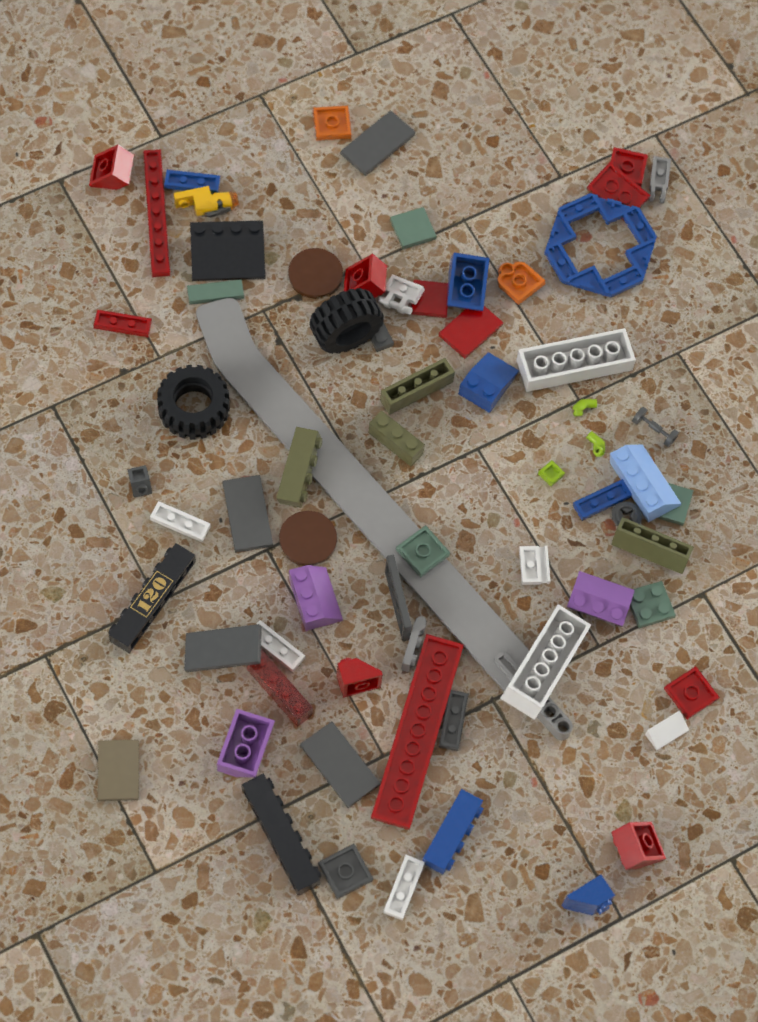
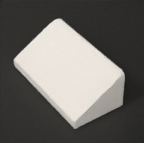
[645,711,689,751]

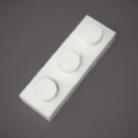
[150,501,211,542]
[257,620,305,673]
[383,855,425,920]

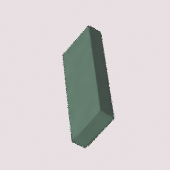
[187,279,244,305]

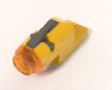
[173,186,239,218]

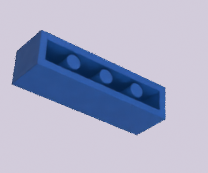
[422,789,484,875]

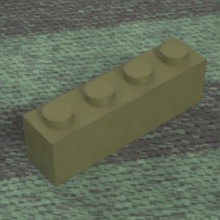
[380,358,455,415]
[276,426,323,508]
[611,517,694,574]

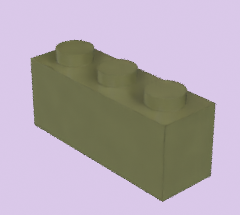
[368,410,425,467]

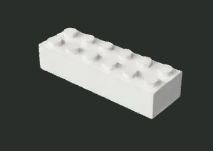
[516,328,636,392]
[500,605,591,720]

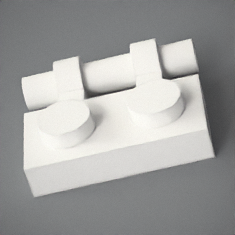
[378,274,424,315]

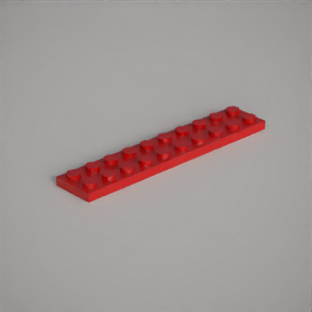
[371,634,464,830]

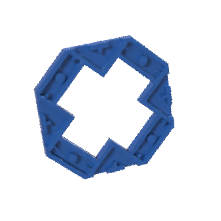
[544,193,657,298]

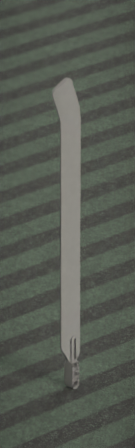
[196,298,573,740]

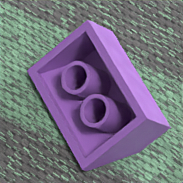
[289,565,343,631]
[567,571,635,627]
[217,708,275,777]

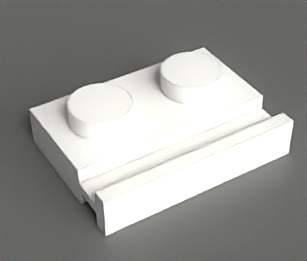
[519,546,551,585]

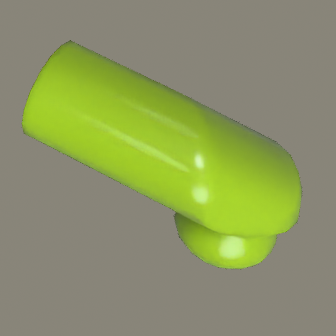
[573,399,597,416]
[586,431,605,457]

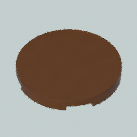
[288,248,343,299]
[279,511,337,566]

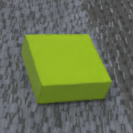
[538,460,565,486]

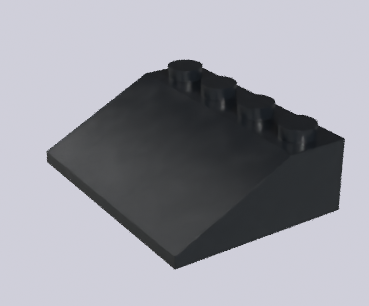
[190,220,265,281]

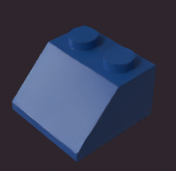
[562,875,615,916]

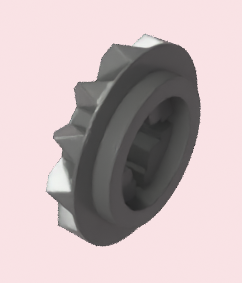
[611,501,642,526]

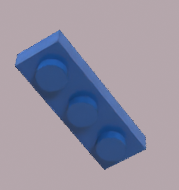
[164,170,220,194]
[573,479,632,521]

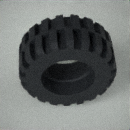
[309,288,384,354]
[157,365,230,440]

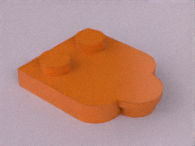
[498,262,546,305]

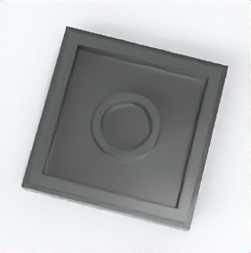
[318,844,374,900]

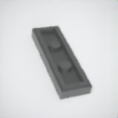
[439,690,469,751]

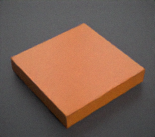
[313,105,352,141]

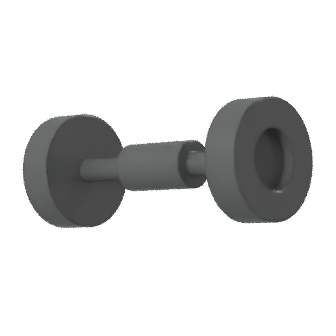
[632,407,679,448]

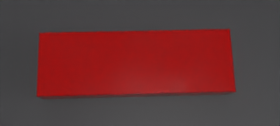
[93,309,152,337]

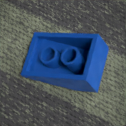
[447,252,490,312]
[458,352,519,413]

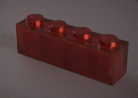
[246,649,313,727]

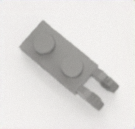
[649,156,671,203]
[401,616,427,672]

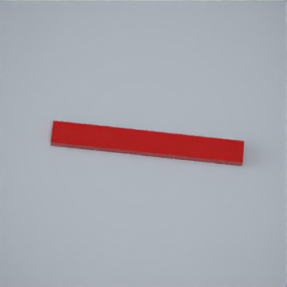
[143,149,170,277]

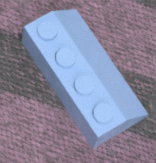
[610,444,681,522]

